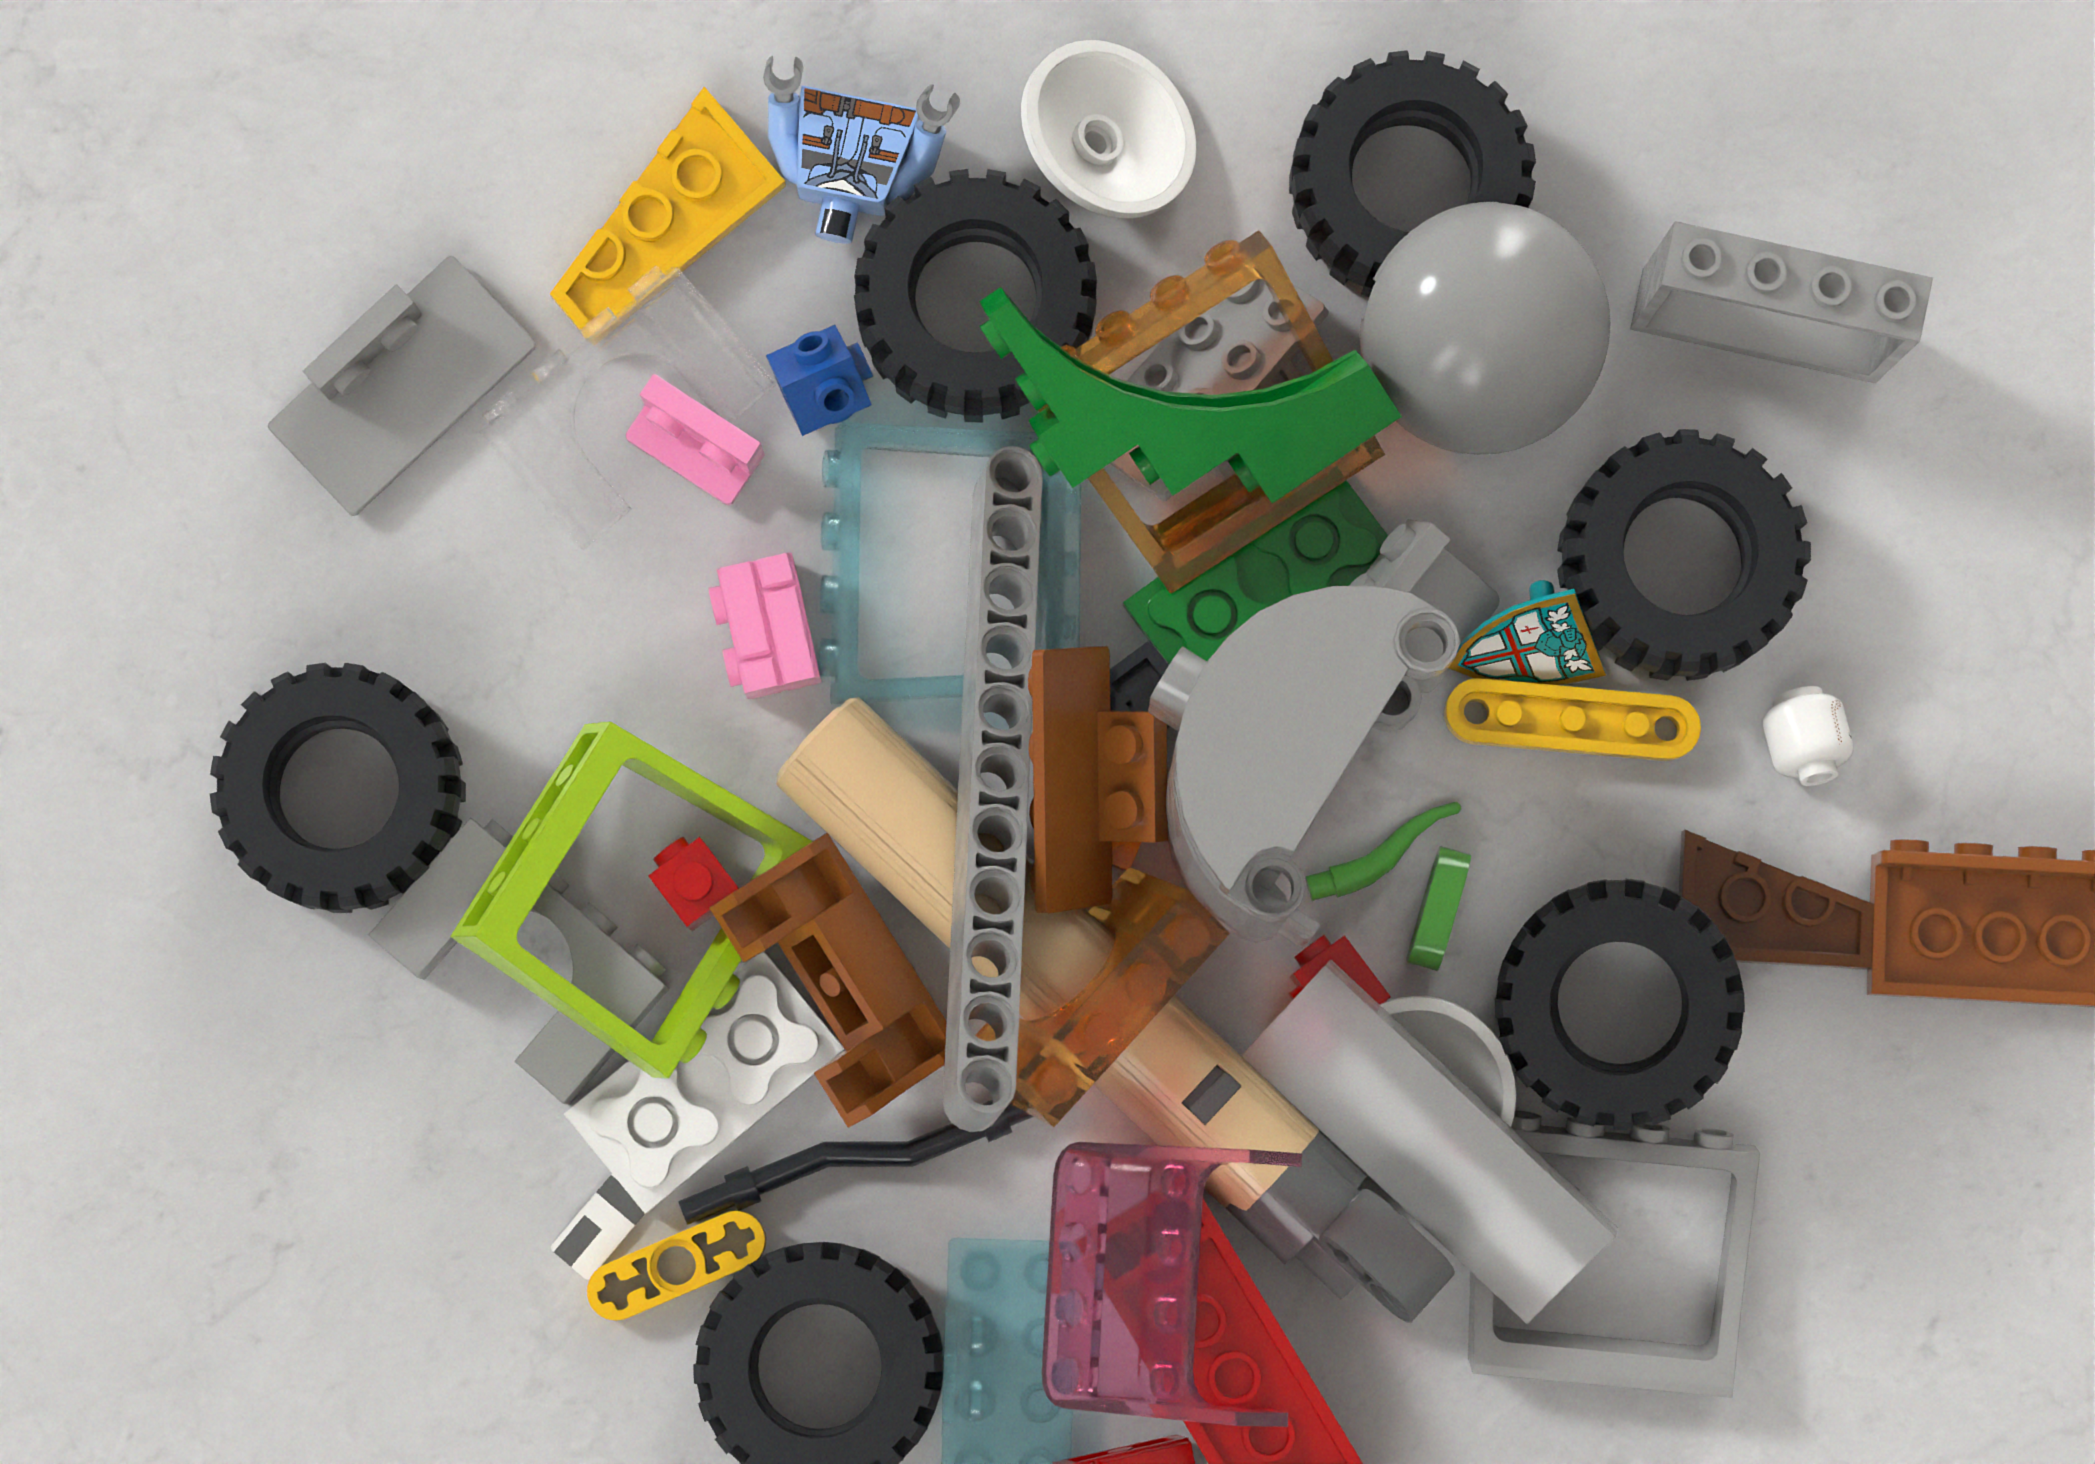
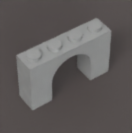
[368,817,670,1105]

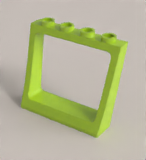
[450,721,812,1079]

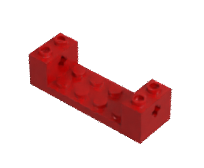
[1074,1174,1363,1464]

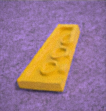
[550,87,786,346]

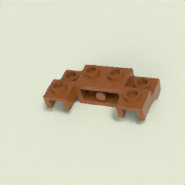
[709,833,947,1128]

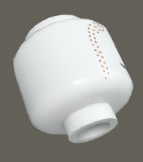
[1763,686,1853,786]

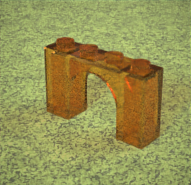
[975,867,1230,1127]

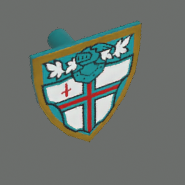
[1448,580,1606,685]

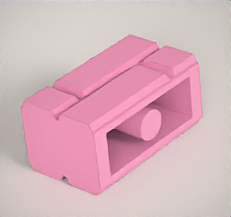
[708,553,822,699]

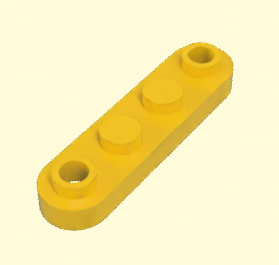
[1444,678,1701,761]

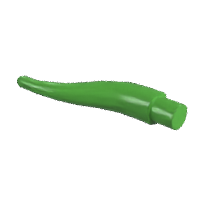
[1305,802,1461,901]

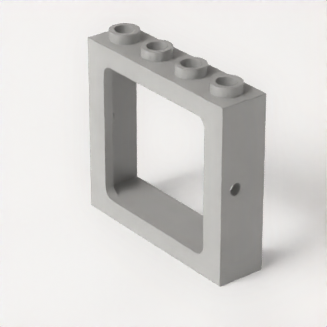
[1630,221,1933,383]

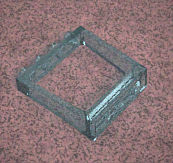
[819,422,1081,704]

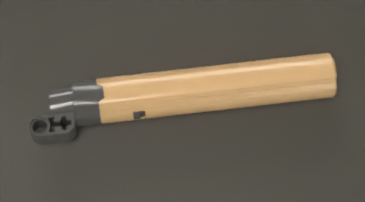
[776,697,1455,1323]

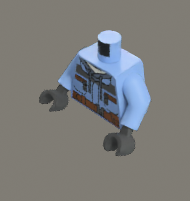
[763,56,960,244]

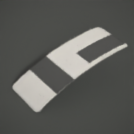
[551,1174,645,1280]

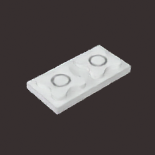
[564,951,845,1214]

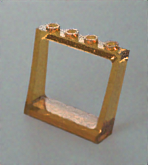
[1038,230,1385,594]

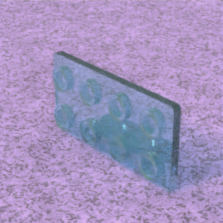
[941,1238,1077,1464]

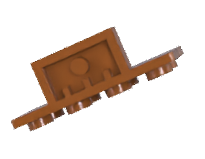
[1028,646,1168,914]

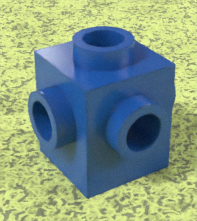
[766,325,873,436]

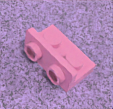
[626,374,765,505]

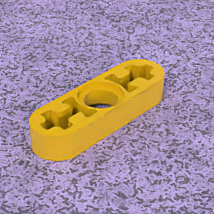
[587,1211,766,1321]

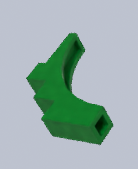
[979,287,1402,504]

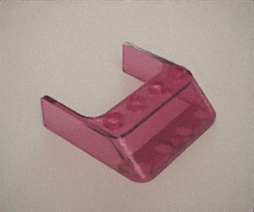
[1042,1142,1302,1427]

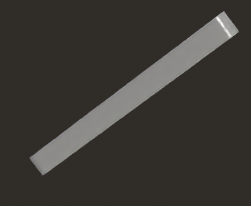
[943,446,1042,1132]

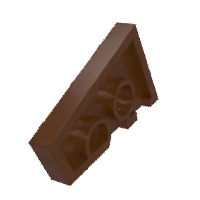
[1679,830,1874,970]

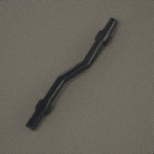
[678,1084,1058,1225]

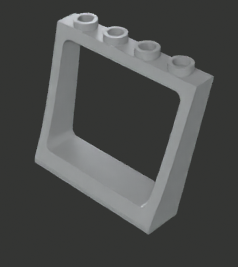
[1468,1111,1760,1398]

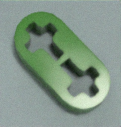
[1406,846,1471,971]

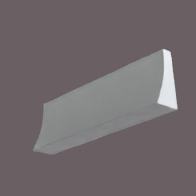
[1241,960,1618,1325]

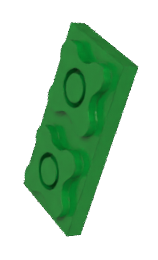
[1122,463,1388,665]

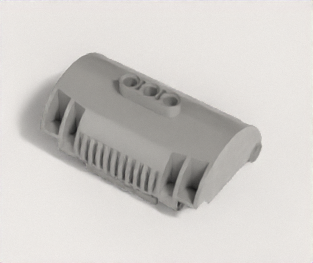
[1148,585,1460,948]

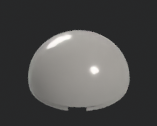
[1360,202,1611,455]

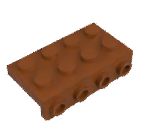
[1867,839,2095,1008]

